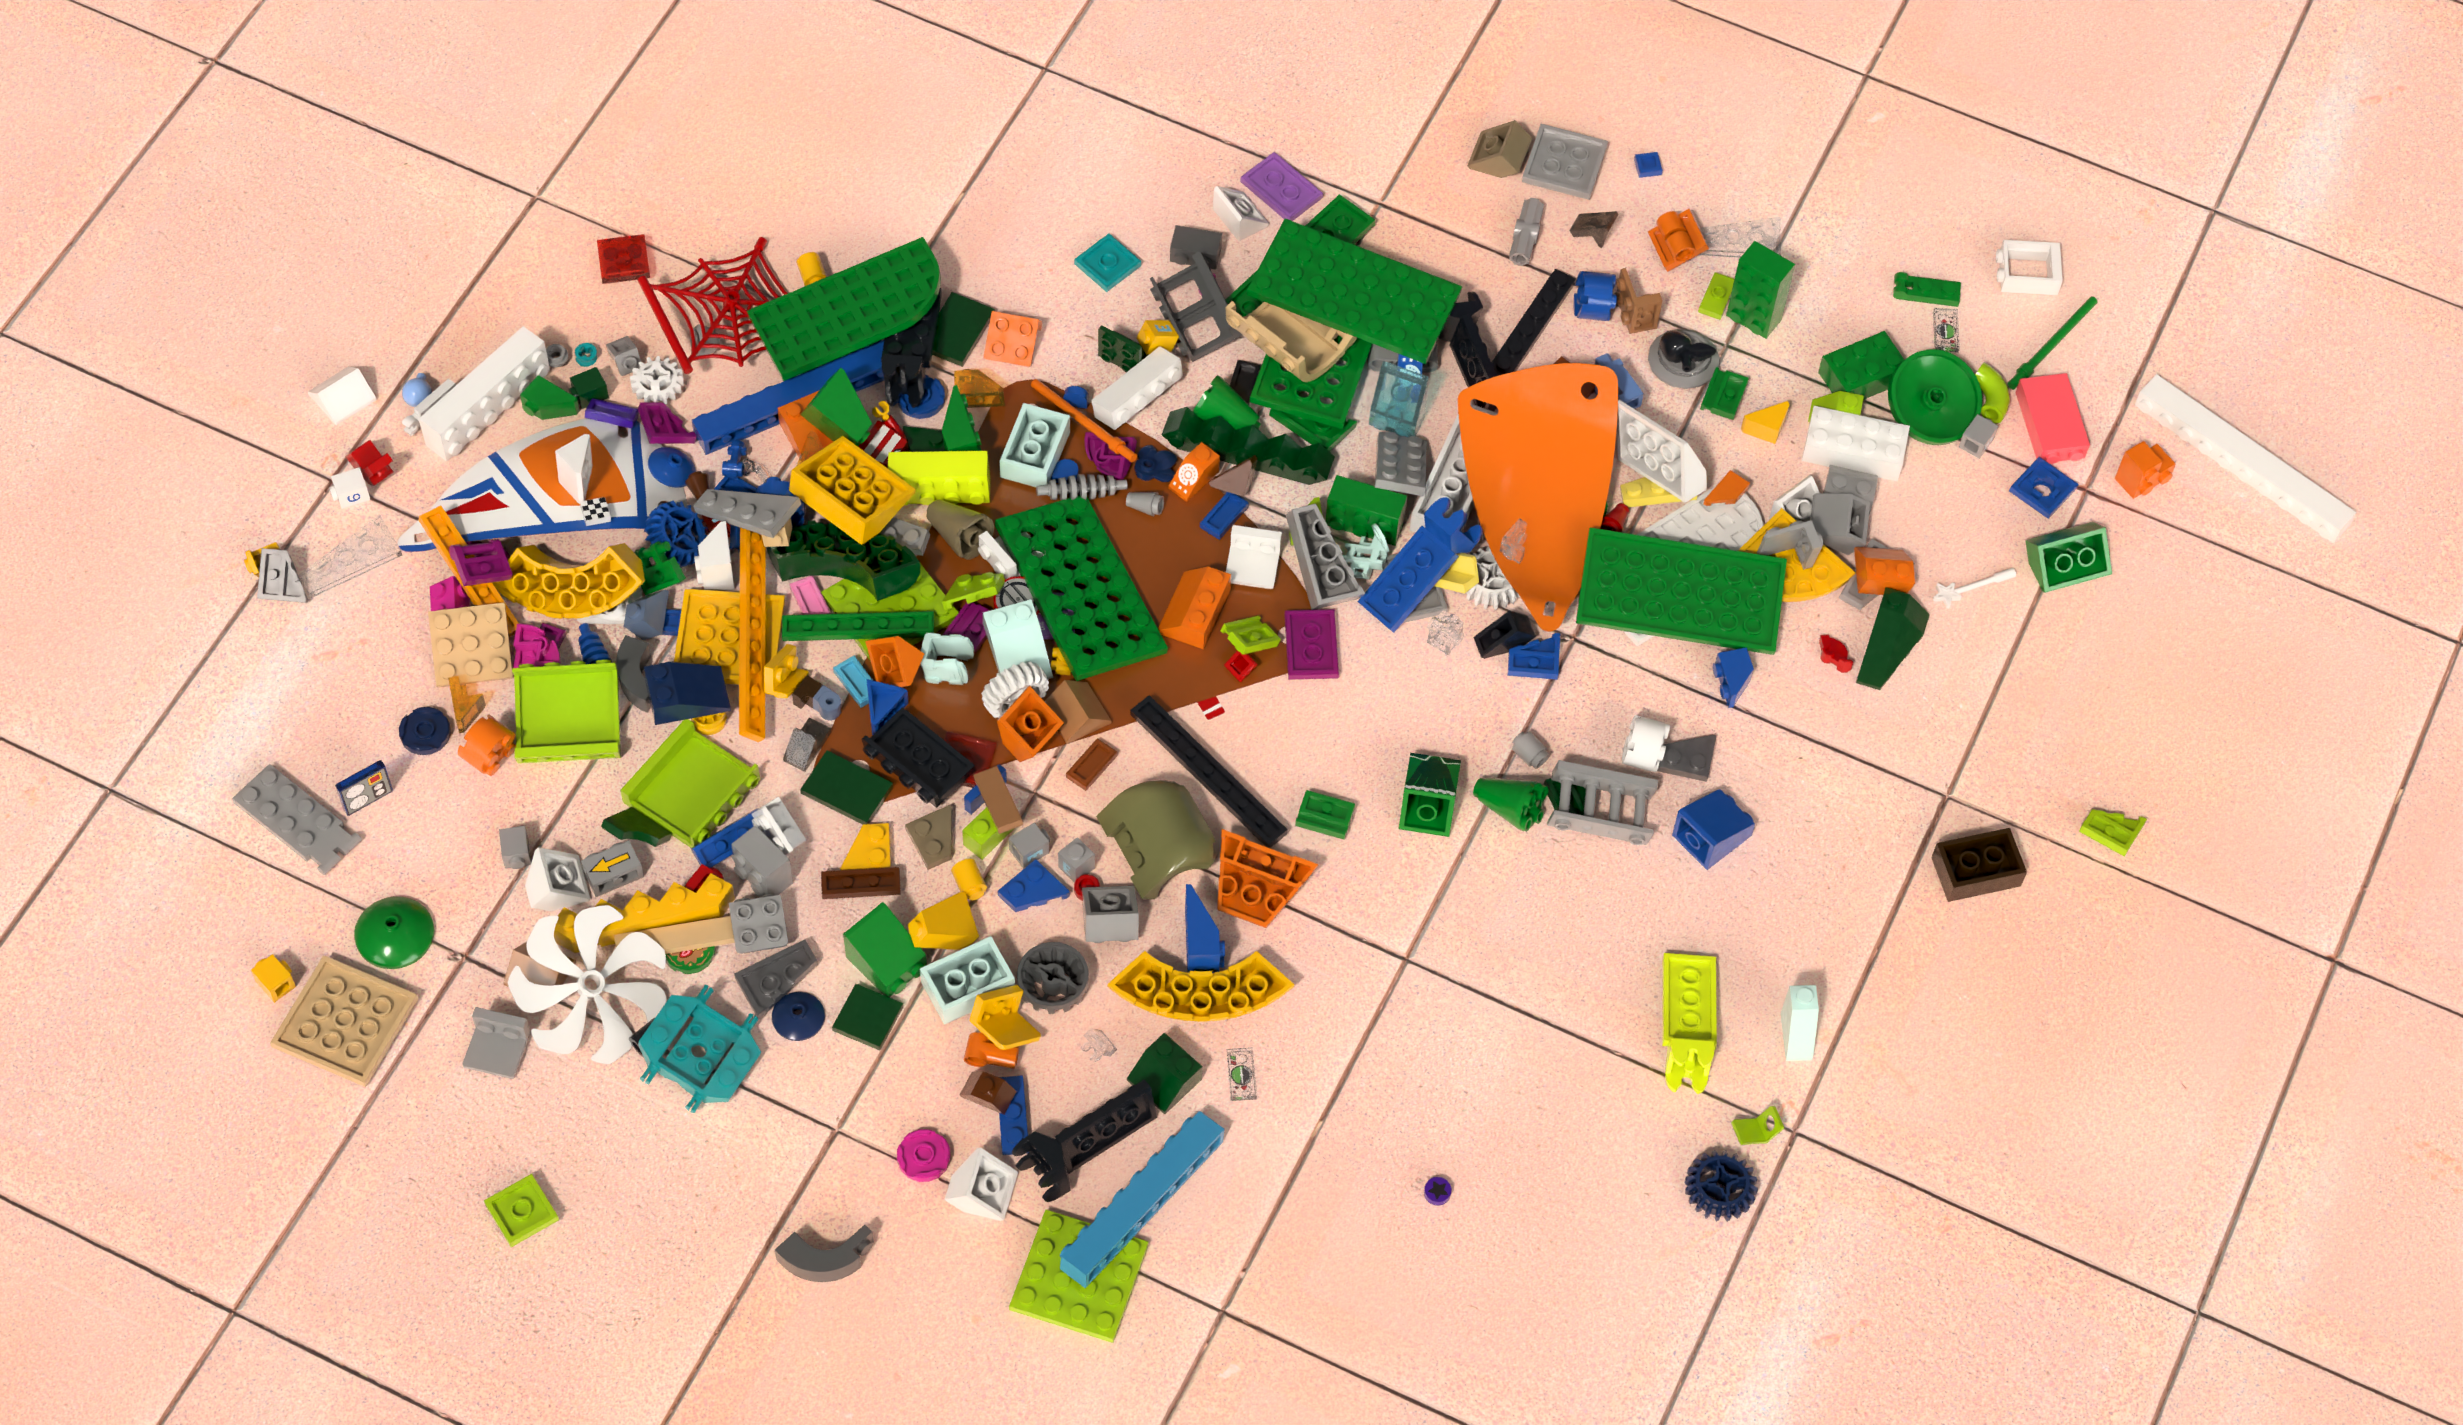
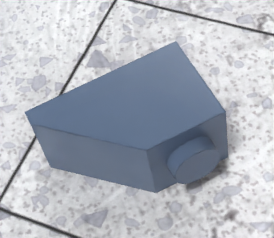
[624,589,669,640]

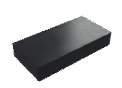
[1230,360,1261,406]

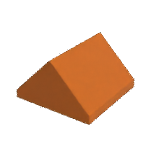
[865,636,924,687]

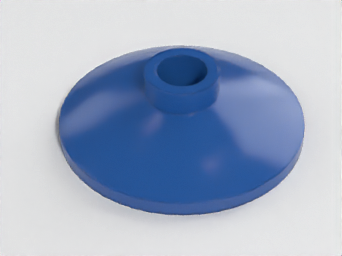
[648,447,696,488]

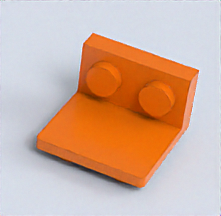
[984,311,1043,367]

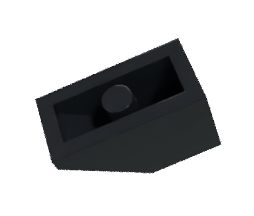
[1473,610,1536,659]

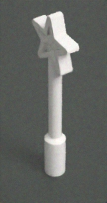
[1933,568,2016,609]

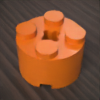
[458,714,516,776]

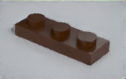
[821,867,901,899]

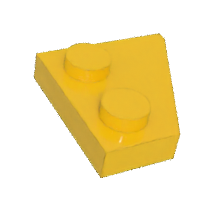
[840,823,891,870]

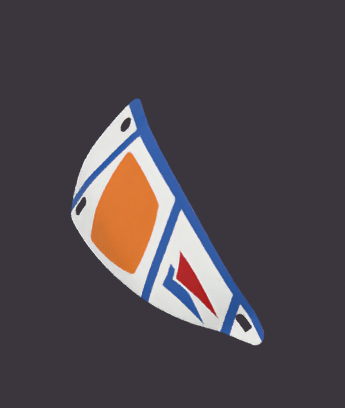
[397,418,688,552]

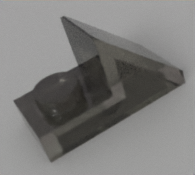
[1569,211,1618,248]
[783,718,832,772]

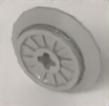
[1648,329,1720,389]

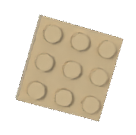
[428,603,514,688]

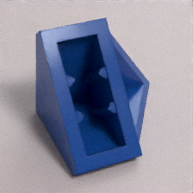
[866,679,909,735]

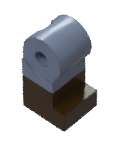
[792,675,841,721]

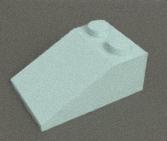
[983,599,1053,679]

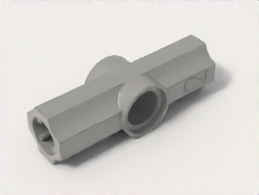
[1509,198,1544,266]

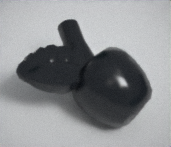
[1659,330,1717,372]

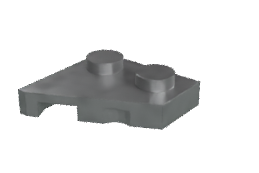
[1657,735,1716,782]

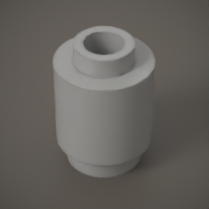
[1512,731,1550,769]

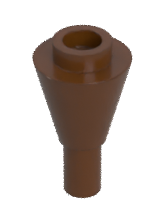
[685,471,710,517]

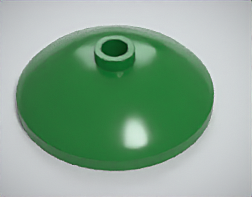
[354,896,434,969]

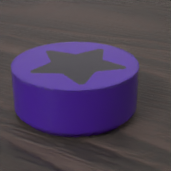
[1424,1177,1452,1206]

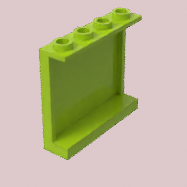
[512,660,621,764]
[620,719,760,848]

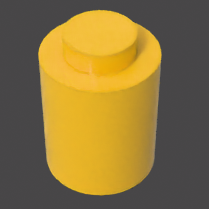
[796,252,827,286]
[951,859,987,901]

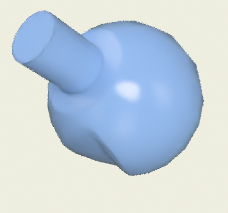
[402,373,432,407]

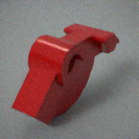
[1819,635,1853,673]

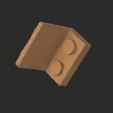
[1614,268,1662,334]

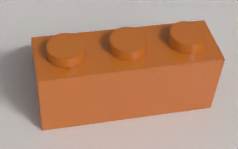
[1158,566,1231,649]

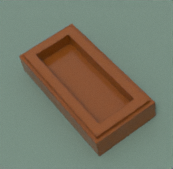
[1066,738,1117,791]

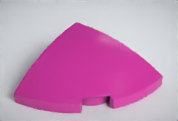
[513,624,561,668]

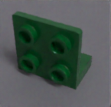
[1098,325,1149,372]

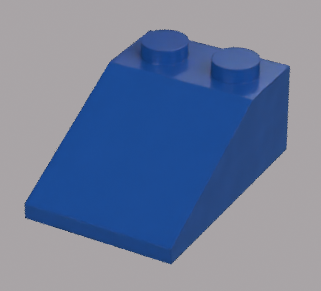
[1185,884,1225,973]

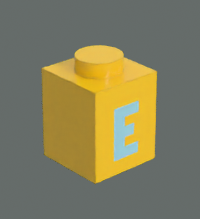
[1136,320,1179,354]

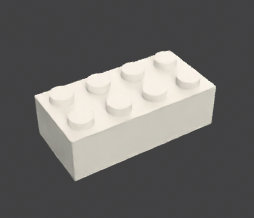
[1802,406,1910,481]

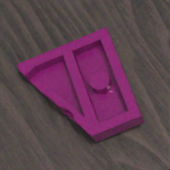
[638,402,697,444]

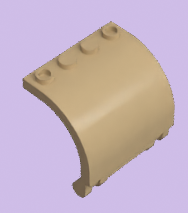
[1225,301,1357,382]

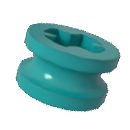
[575,343,597,367]

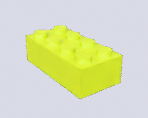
[888,451,990,505]

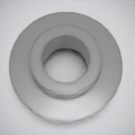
[546,344,568,367]

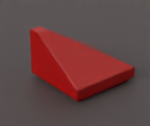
[1224,650,1258,682]

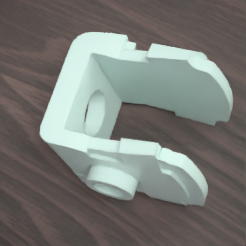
[920,633,974,685]

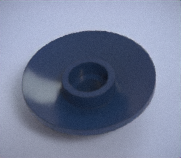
[772,992,825,1041]

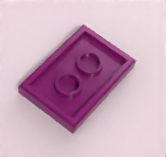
[1284,609,1339,680]

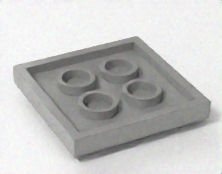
[1522,124,1608,200]

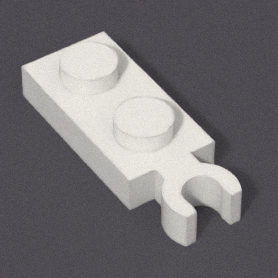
[402,378,456,436]

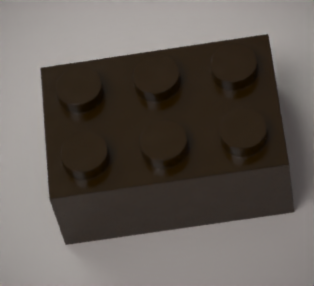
[1931,828,2027,902]

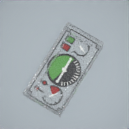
[1933,308,1960,353]
[1226,1047,1257,1101]

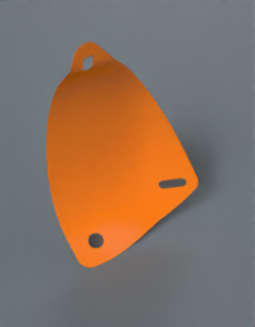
[1458,363,1618,632]

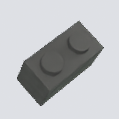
[1170,225,1222,270]

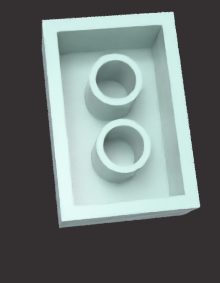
[1000,403,1070,487]
[920,936,1015,1025]

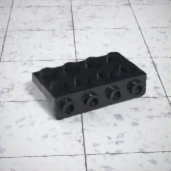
[861,707,976,808]

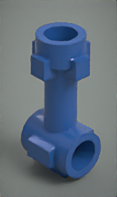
[722,440,747,478]

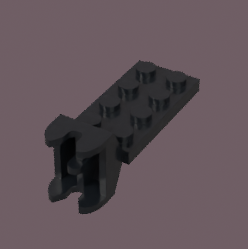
[881,288,942,408]
[1438,291,1497,412]
[1012,1080,1157,1202]

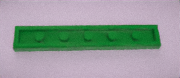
[782,611,934,641]

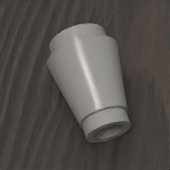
[1126,492,1164,516]

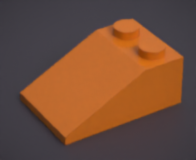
[778,391,833,463]

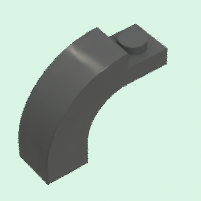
[616,635,651,713]
[775,1225,874,1282]

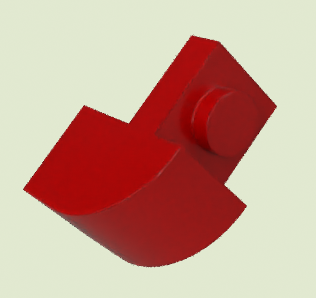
[345,440,394,486]

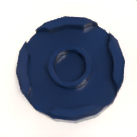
[399,707,451,755]

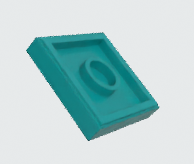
[1074,233,1141,292]

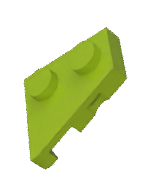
[942,572,1005,610]

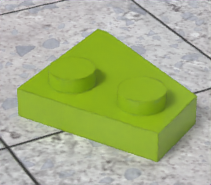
[2079,809,2147,857]

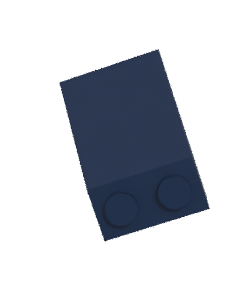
[644,662,731,725]

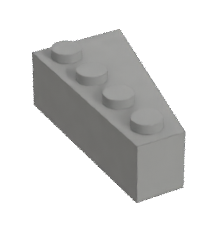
[1286,504,1365,610]

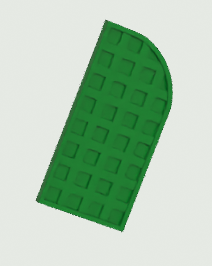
[747,237,941,381]

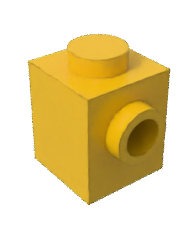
[251,954,296,1003]

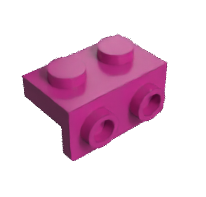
[430,576,470,611]

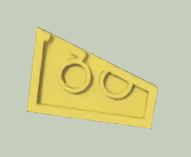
[1620,477,1697,507]

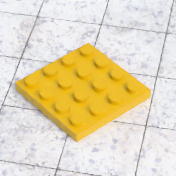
[674,589,785,685]

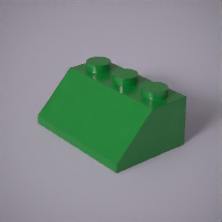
[2025,522,2112,593]

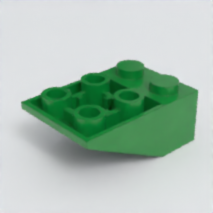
[942,385,982,451]

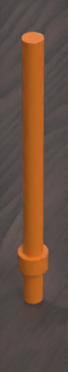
[1031,379,1137,462]

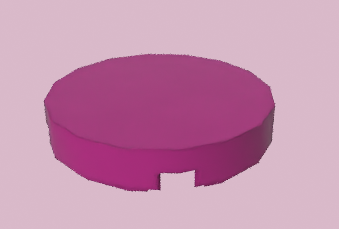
[897,1129,950,1182]

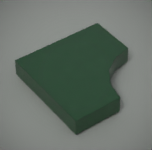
[601,807,673,847]

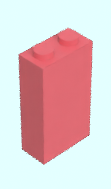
[2015,373,2090,464]

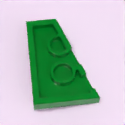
[1269,409,1357,452]

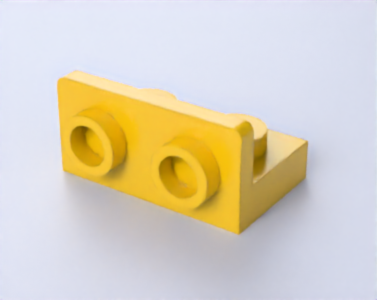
[764,644,809,698]

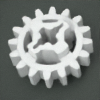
[630,356,684,405]

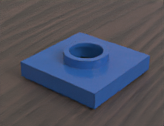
[2009,457,2079,519]

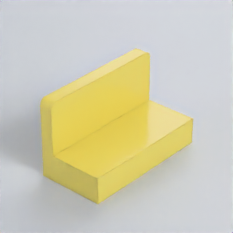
[1434,553,1479,593]

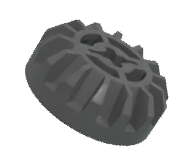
[1017,942,1089,1014]

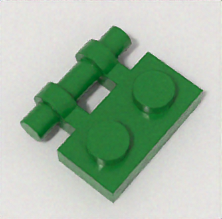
[634,541,686,595]

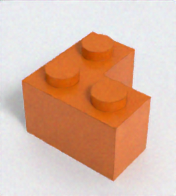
[2114,441,2176,499]

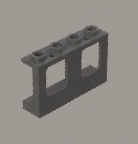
[1150,251,1243,362]

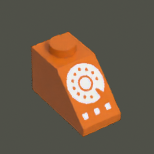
[1168,442,1220,502]

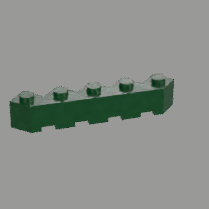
[1161,407,1335,485]

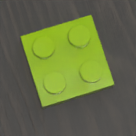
[484,1174,559,1247]

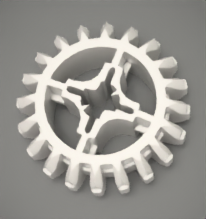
[1462,546,1520,610]
[981,662,1049,718]

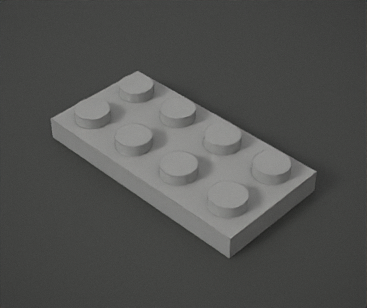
[1375,432,1427,496]

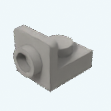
[606,336,641,376]

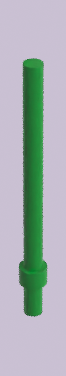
[2007,296,2098,390]

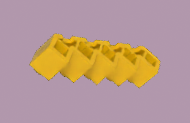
[554,873,735,953]

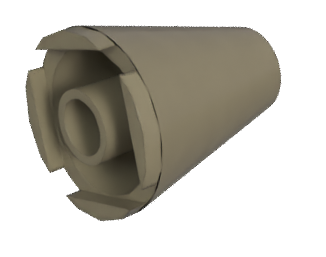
[926,499,994,560]

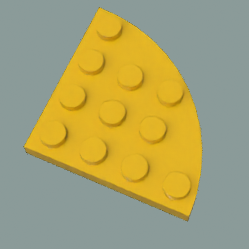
[1738,508,1856,602]

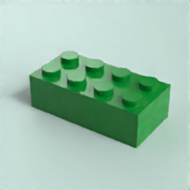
[1726,240,1795,339]

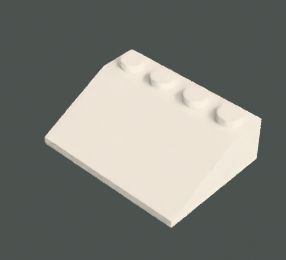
[1617,400,1707,503]

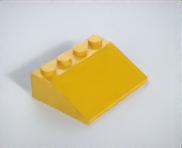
[789,436,916,545]

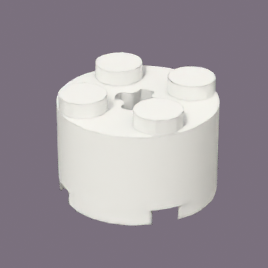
[1622,715,1670,772]

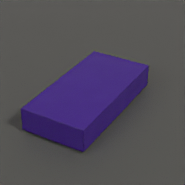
[584,399,639,429]

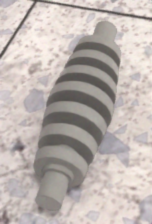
[1036,474,1127,500]

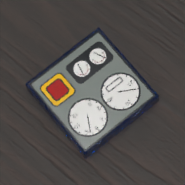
[335,760,393,816]

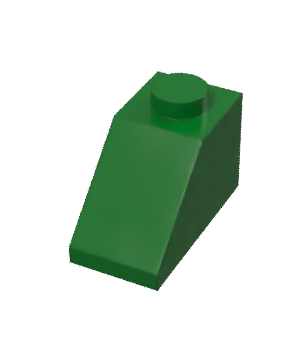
[520,375,580,420]

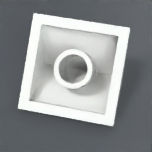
[1213,186,1269,241]
[308,366,377,426]
[555,434,593,504]
[1769,475,1820,522]

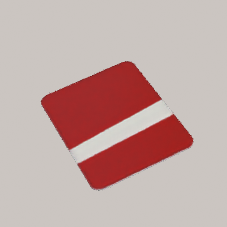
[1197,696,1225,720]

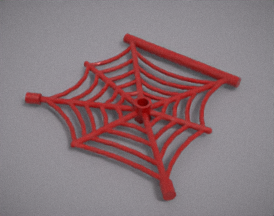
[638,237,788,374]

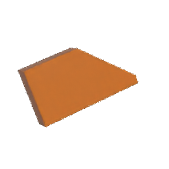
[1703,470,1750,506]

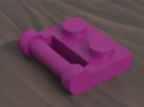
[449,539,513,586]

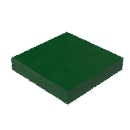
[832,984,903,1051]

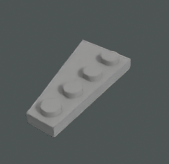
[693,489,802,538]

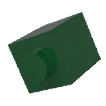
[568,367,609,409]

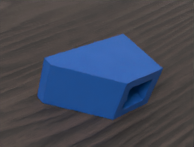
[1712,648,1754,708]

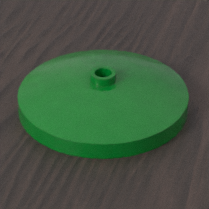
[1888,349,1982,445]

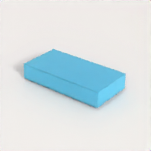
[833,656,873,708]

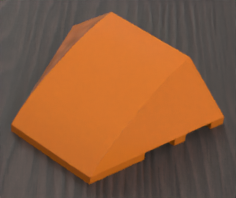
[1217,829,1319,928]

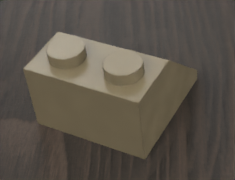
[1467,120,1532,178]

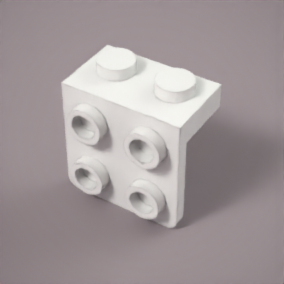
[978,531,1044,580]

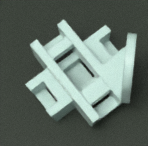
[1343,523,1389,580]

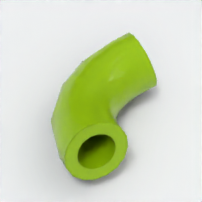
[1975,362,2010,424]

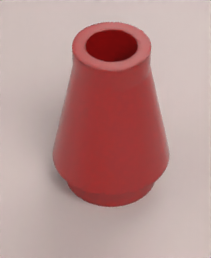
[1600,503,1629,533]

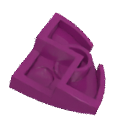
[1085,432,1137,480]

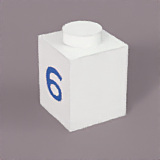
[329,467,370,509]

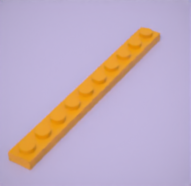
[739,528,766,742]

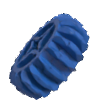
[644,501,709,568]

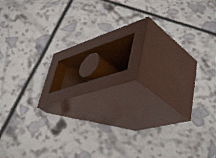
[960,1071,1017,1115]

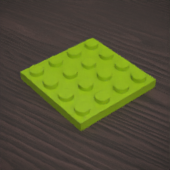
[821,563,959,662]
[1009,1209,1148,1343]

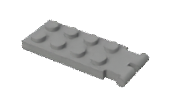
[232,764,362,875]

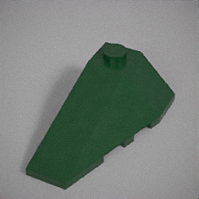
[1856,587,1930,690]

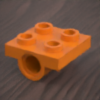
[1648,209,1709,272]

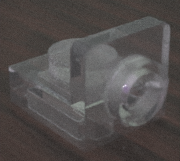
[1499,518,1528,564]

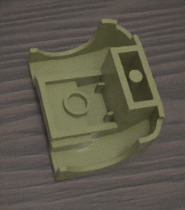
[1096,780,1216,899]

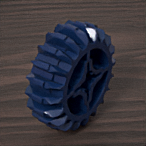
[1684,1150,1758,1222]

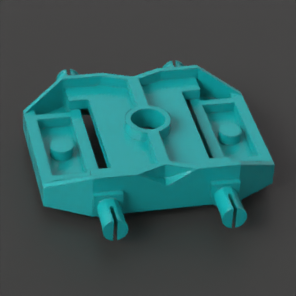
[638,985,761,1113]

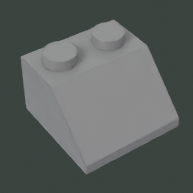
[1823,465,1878,514]
[1082,886,1139,943]

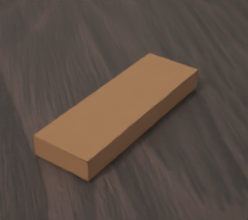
[973,766,1023,834]

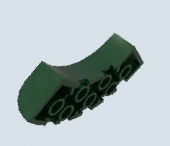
[766,520,920,601]

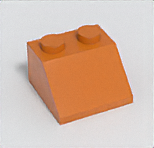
[1854,547,1915,595]
[997,686,1064,762]

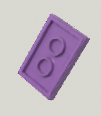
[1240,152,1323,221]

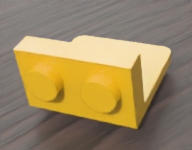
[969,985,1041,1050]

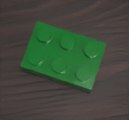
[1818,331,1904,400]
[1325,475,1407,546]

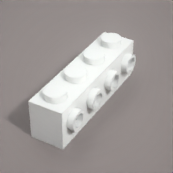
[1091,346,1183,430]

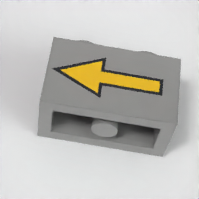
[581,840,644,897]

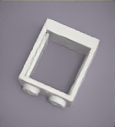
[1996,240,2062,295]

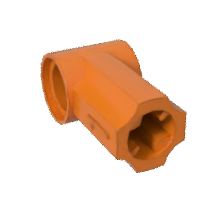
[963,1032,1019,1069]

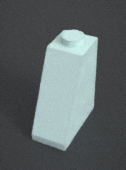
[1780,985,1819,1061]

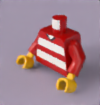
[858,401,909,468]

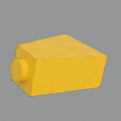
[907,892,979,950]

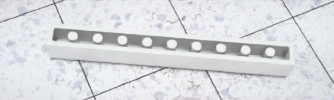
[2135,374,2357,543]

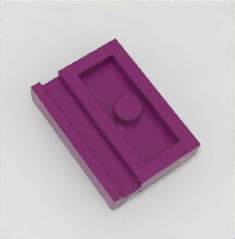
[942,602,990,655]

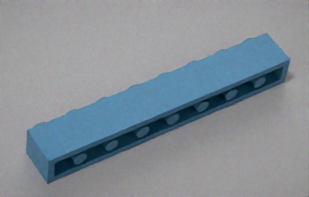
[1060,1111,1225,1288]

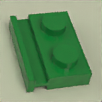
[1700,367,1749,420]
[1295,790,1355,840]

